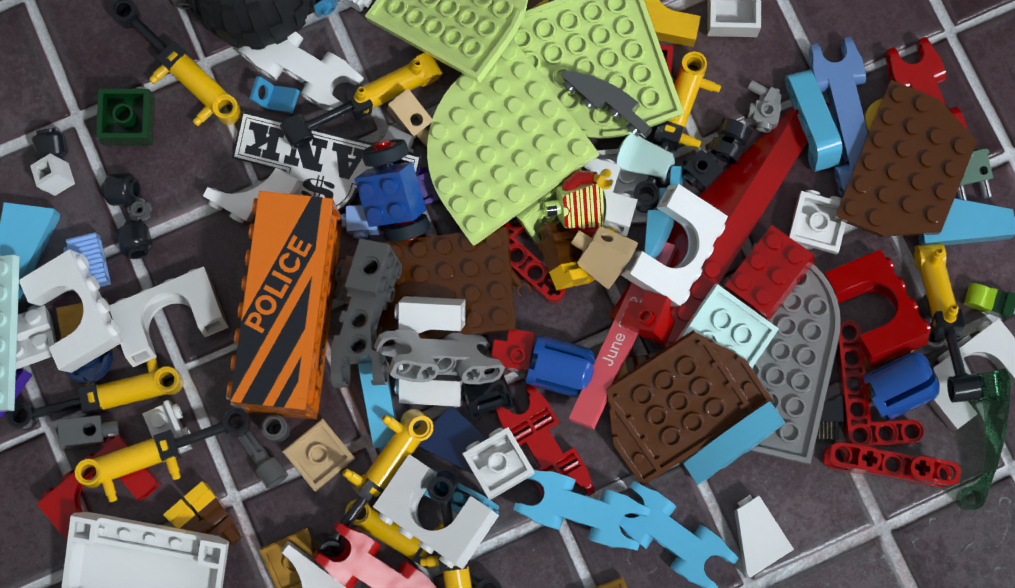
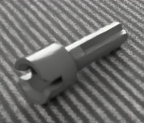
[234,421,288,489]

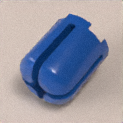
[526,336,596,398]
[863,352,940,422]

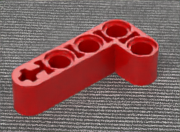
[500,216,565,304]

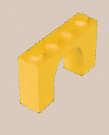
[644,0,701,47]

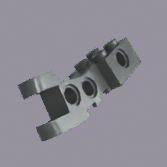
[330,239,402,388]

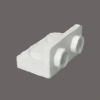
[143,400,192,454]

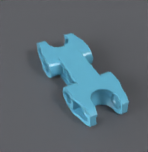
[513,470,650,551]
[619,481,739,588]

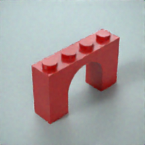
[825,249,931,368]
[37,435,162,541]

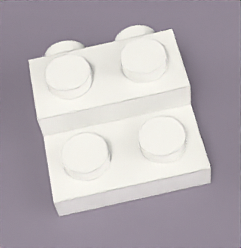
[789,190,846,254]
[16,305,57,370]
[462,427,535,500]

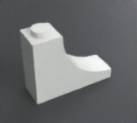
[282,540,347,588]

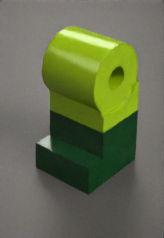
[964,283,1015,320]

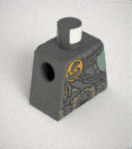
[57,416,119,451]

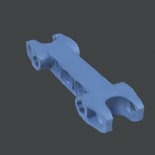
[809,37,868,197]

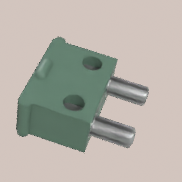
[956,149,993,201]

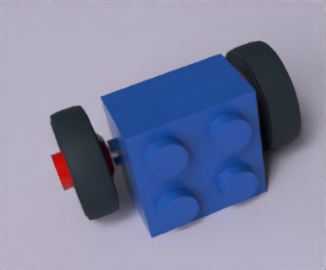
[354,139,430,242]

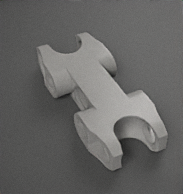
[374,329,505,384]

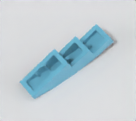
[645,166,683,260]
[683,401,785,485]

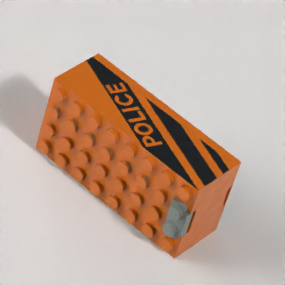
[226,191,342,420]

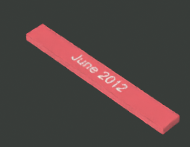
[569,242,677,430]

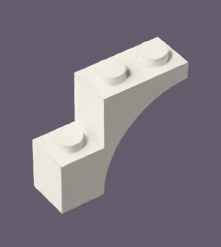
[578,158,638,236]
[203,168,303,223]

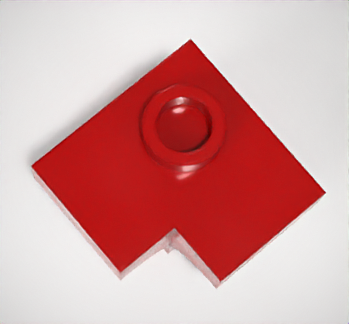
[620,292,675,344]
[491,330,534,374]

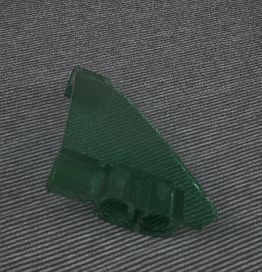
[956,368,1011,511]

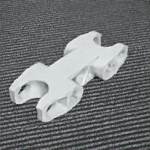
[238,32,365,116]

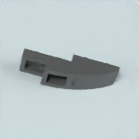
[561,71,652,138]

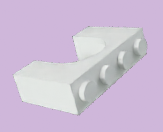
[620,184,728,306]
[19,249,122,373]
[109,266,229,367]
[395,296,465,407]
[928,319,1015,432]
[373,454,499,569]

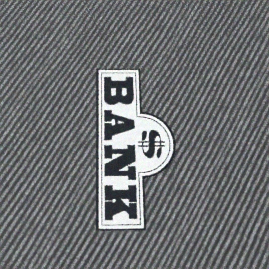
[232,110,422,211]

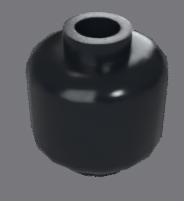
[32,127,68,160]
[101,173,141,206]
[117,220,153,259]

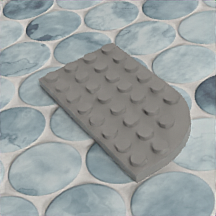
[750,243,841,465]

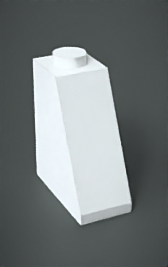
[734,495,794,578]

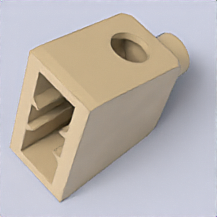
[387,89,432,148]
[571,227,638,289]

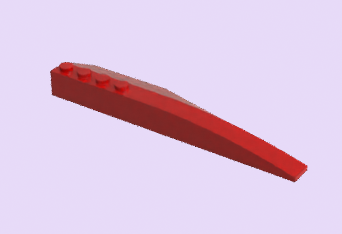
[609,101,830,350]

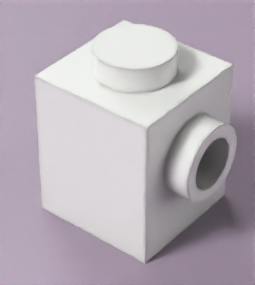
[30,153,75,196]

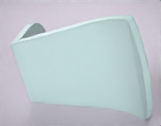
[615,134,675,185]

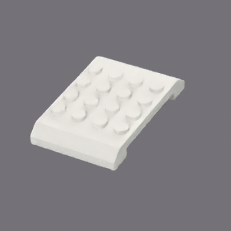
[61,512,229,588]

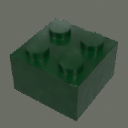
[96,89,155,145]

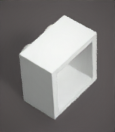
[707,0,761,37]

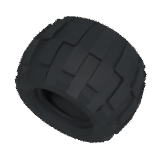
[189,0,316,49]

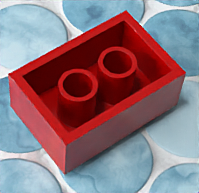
[725,225,814,321]

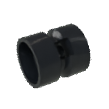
[708,118,752,165]

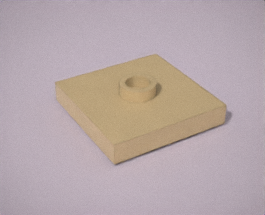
[282,418,356,492]

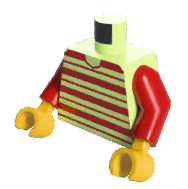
[543,169,617,238]

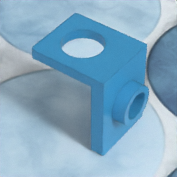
[249,76,300,114]

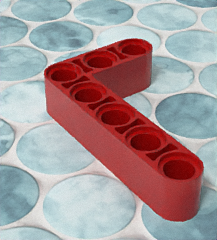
[836,320,924,448]

